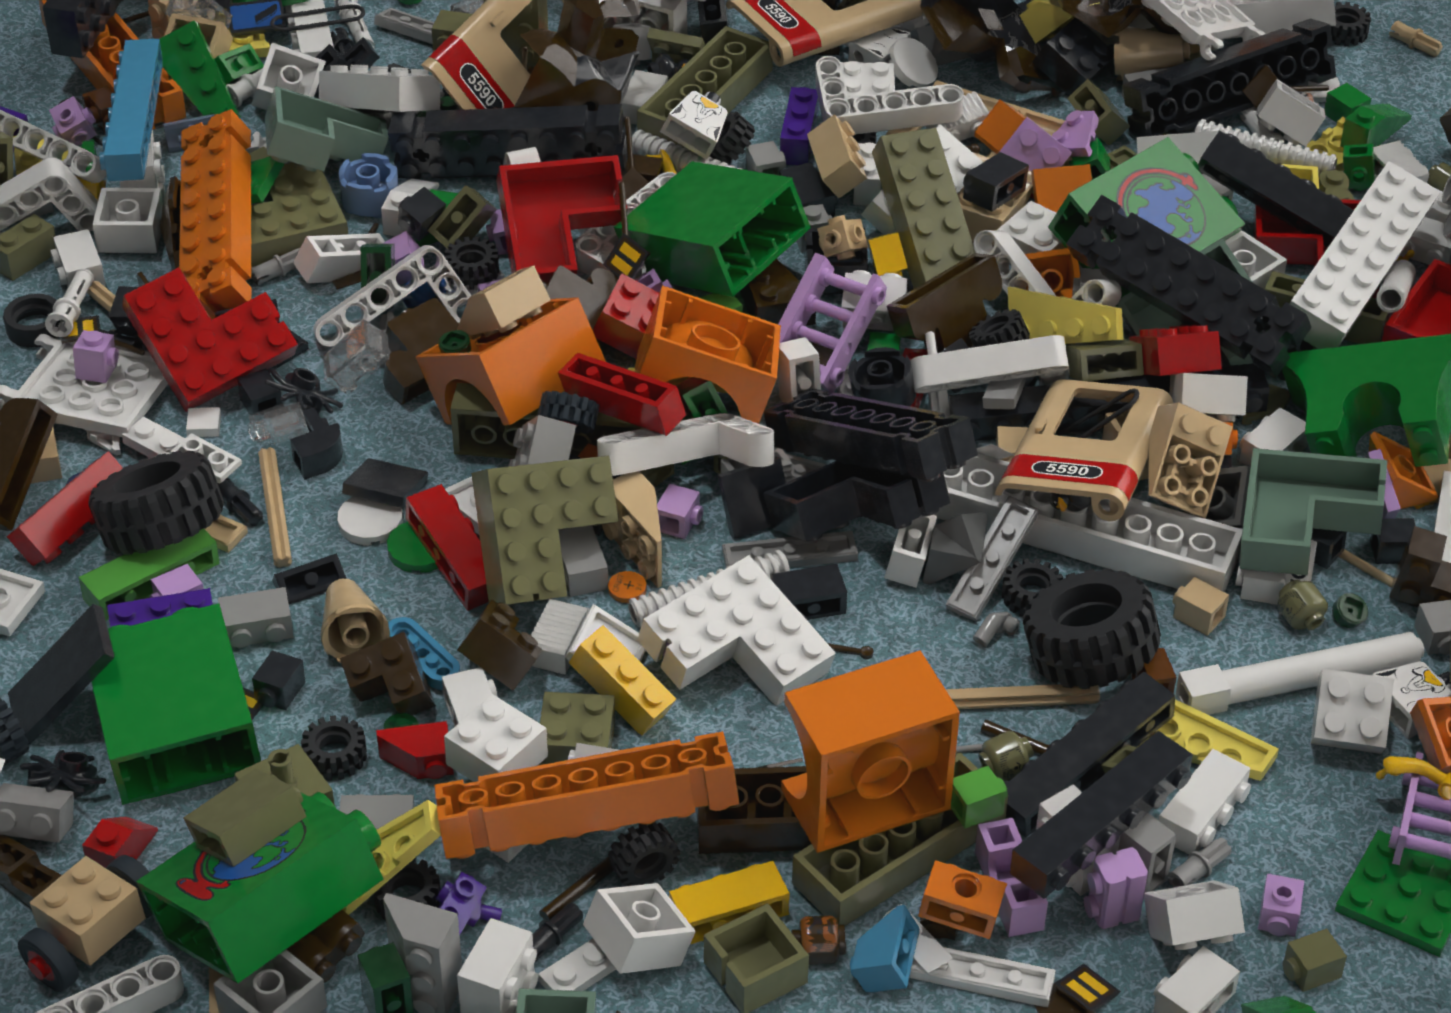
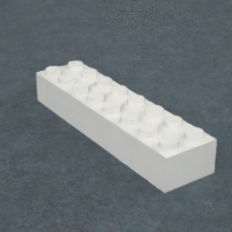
[1290,161,1440,349]

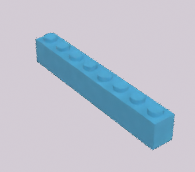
[100,39,163,181]

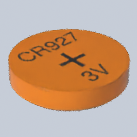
[608,571,647,603]

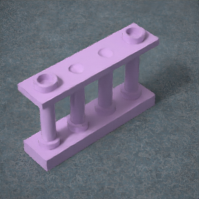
[777,253,887,395]
[1388,752,1451,865]

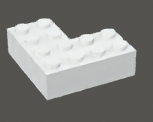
[637,555,836,706]

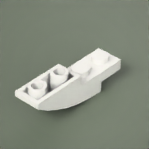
[122,416,242,483]

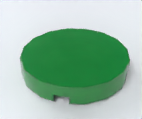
[387,522,438,573]

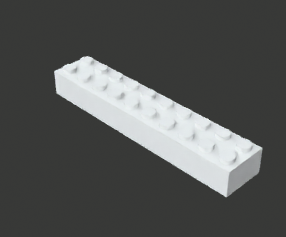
[934,453,1243,592]

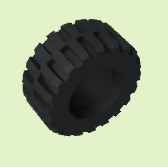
[88,451,224,555]
[1023,569,1161,689]

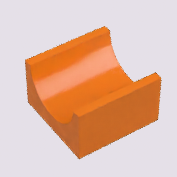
[634,285,781,424]
[415,297,606,425]
[781,650,960,853]

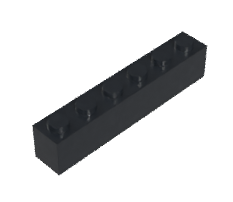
[1198,130,1354,248]
[1004,672,1175,838]
[1010,730,1193,899]

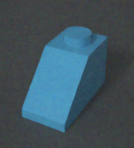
[850,905,920,992]

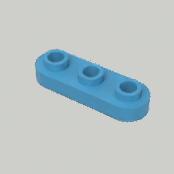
[388,617,460,690]

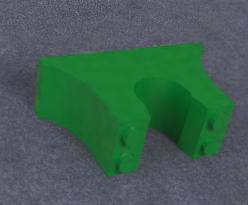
[1282,334,1451,467]

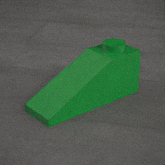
[1340,104,1412,148]

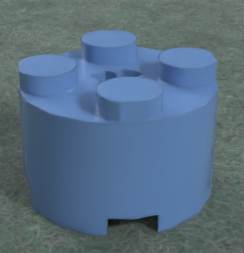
[338,153,399,218]

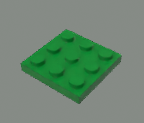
[1335,830,1451,957]

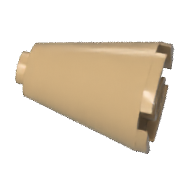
[1114,26,1190,81]
[321,579,390,663]

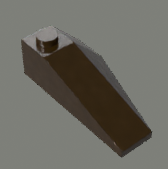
[160,176,181,270]

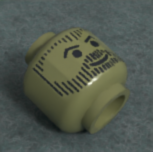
[1277,579,1328,630]
[978,731,1034,781]

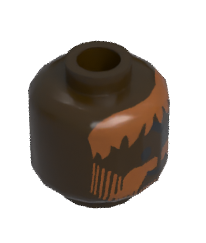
[791,916,846,965]

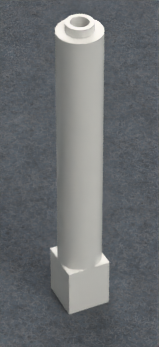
[1176,632,1424,715]

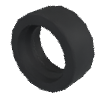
[3,293,60,348]

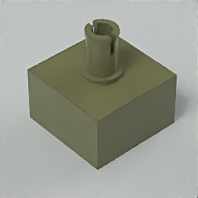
[234,744,335,806]

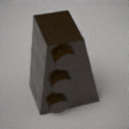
[740,259,816,326]

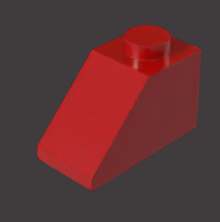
[376,721,454,779]
[82,816,158,868]

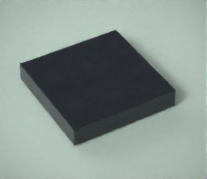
[717,456,786,539]
[342,458,428,508]

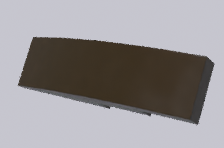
[0,835,62,909]

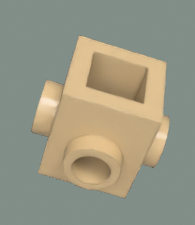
[817,215,869,261]

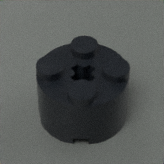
[848,347,916,406]

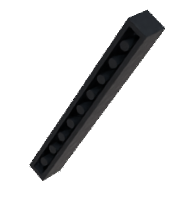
[949,363,1269,441]

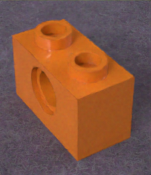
[918,860,1007,940]

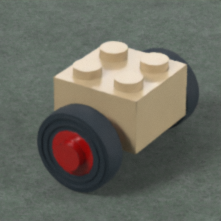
[18,855,153,992]

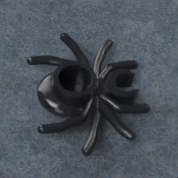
[265,368,343,414]
[20,750,106,793]

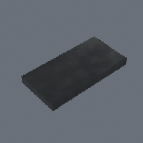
[8,604,115,745]

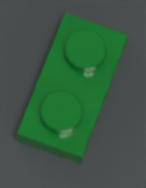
[214,43,264,85]

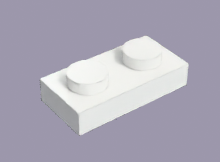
[538,939,616,991]

